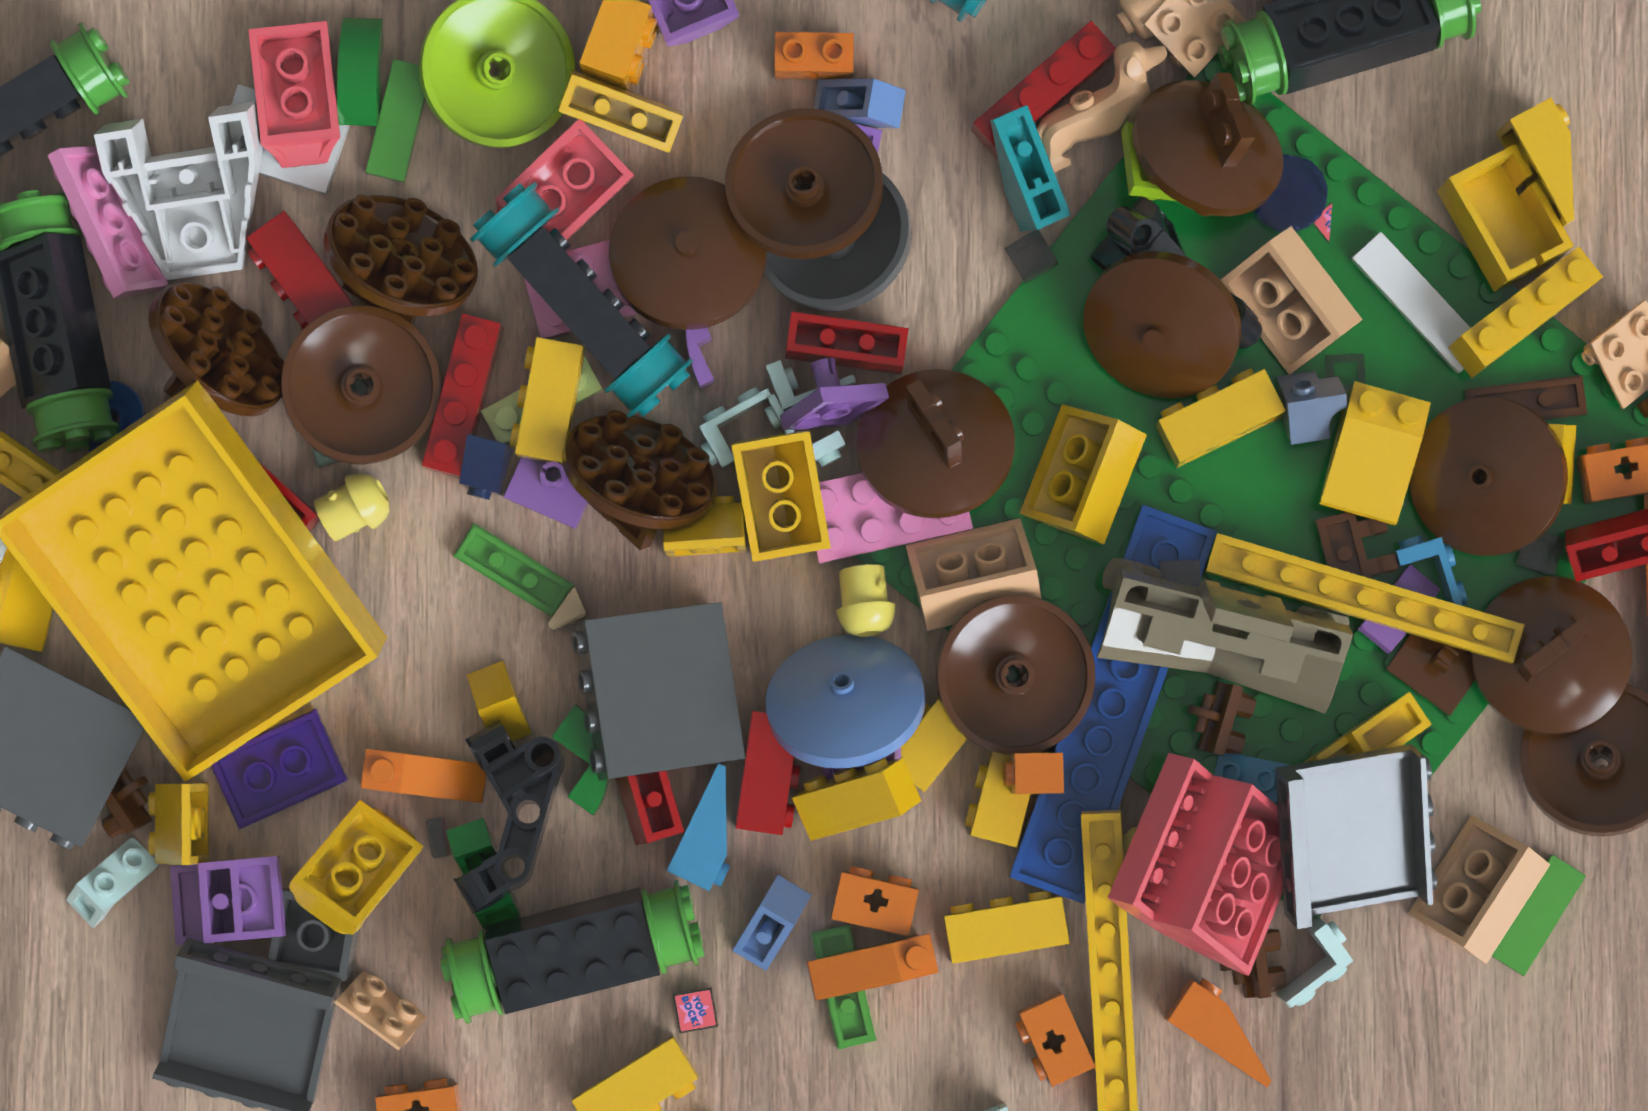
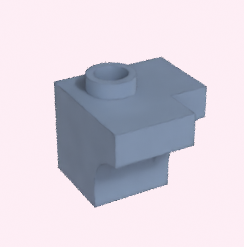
[1277,371,1347,445]

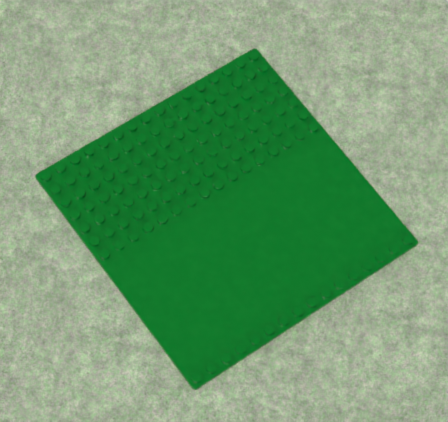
[854,53,1648,919]

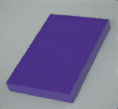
[211,709,349,829]

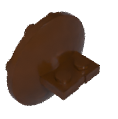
[1132,73,1283,216]
[324,195,478,324]
[148,282,284,417]
[856,369,1015,518]
[562,410,717,550]
[1471,576,1632,734]

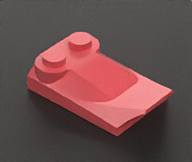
[248,21,340,168]
[495,119,635,240]

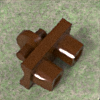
[1187,681,1257,756]
[101,769,152,838]
[1219,929,1287,999]

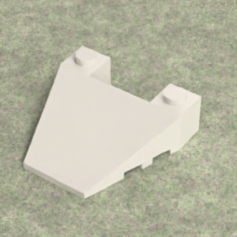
[94,101,263,280]

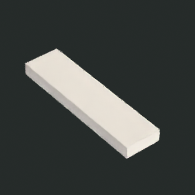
[1350,232,1470,374]

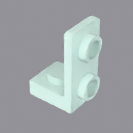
[766,360,856,412]
[66,837,158,928]

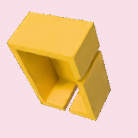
[1437,144,1574,292]

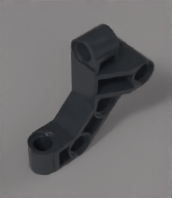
[1089,196,1262,349]
[453,720,565,914]

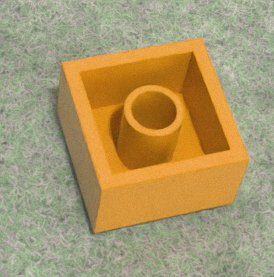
[579,0,658,91]

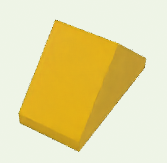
[467,660,532,741]

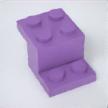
[170,856,286,945]

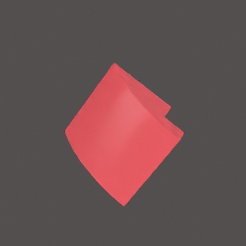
[1108,753,1283,976]

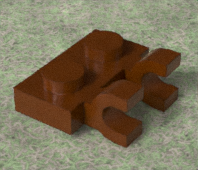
[1315,512,1398,579]

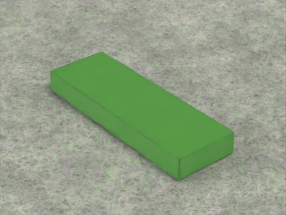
[366,59,425,183]
[453,523,575,617]
[1491,854,1586,976]
[811,924,876,1049]

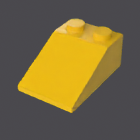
[1495,97,1574,227]
[1319,381,1431,525]
[663,496,746,557]
[148,783,209,865]

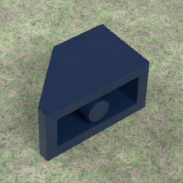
[459,434,513,500]

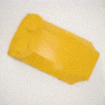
[288,800,424,935]

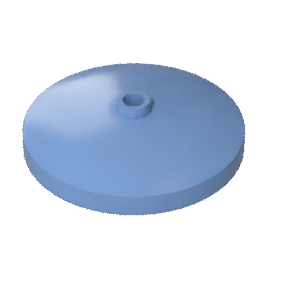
[765,634,925,769]

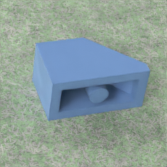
[813,78,906,128]
[732,875,812,971]

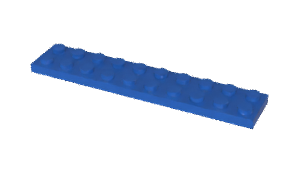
[1008,505,1217,904]

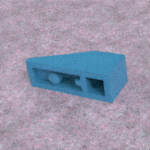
[667,763,731,891]

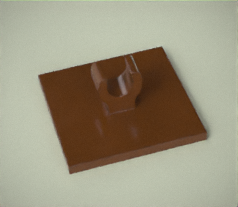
[1385,634,1475,716]

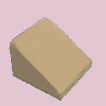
[548,587,589,631]

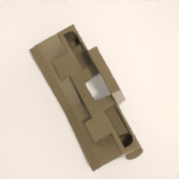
[1097,558,1353,714]

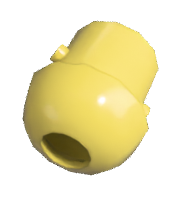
[314,473,390,541]
[836,564,895,637]

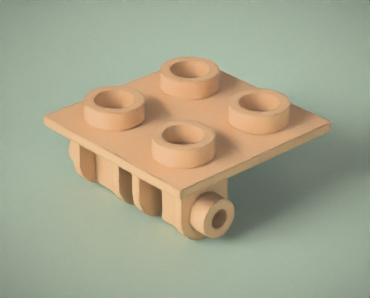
[1143,0,1246,78]
[1581,300,1648,409]
[334,970,427,1051]

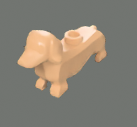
[1037,41,1167,173]

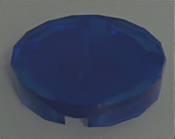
[1253,155,1328,233]

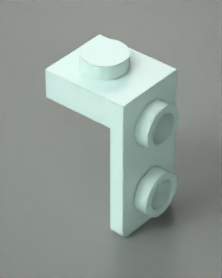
[699,387,771,470]
[764,394,846,468]
[1277,916,1353,1008]

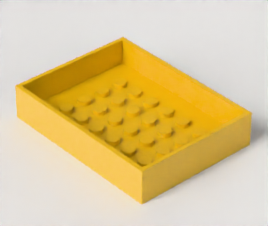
[0,380,388,782]

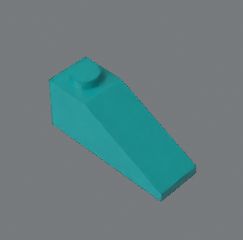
[990,105,1071,232]

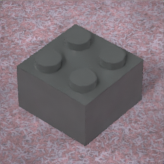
[268,888,359,982]

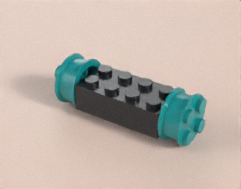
[470,182,693,418]

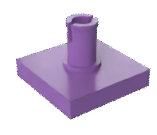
[780,358,889,430]
[504,458,588,529]

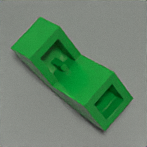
[337,17,384,126]
[552,705,609,815]
[446,818,521,930]

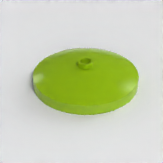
[419,0,576,148]

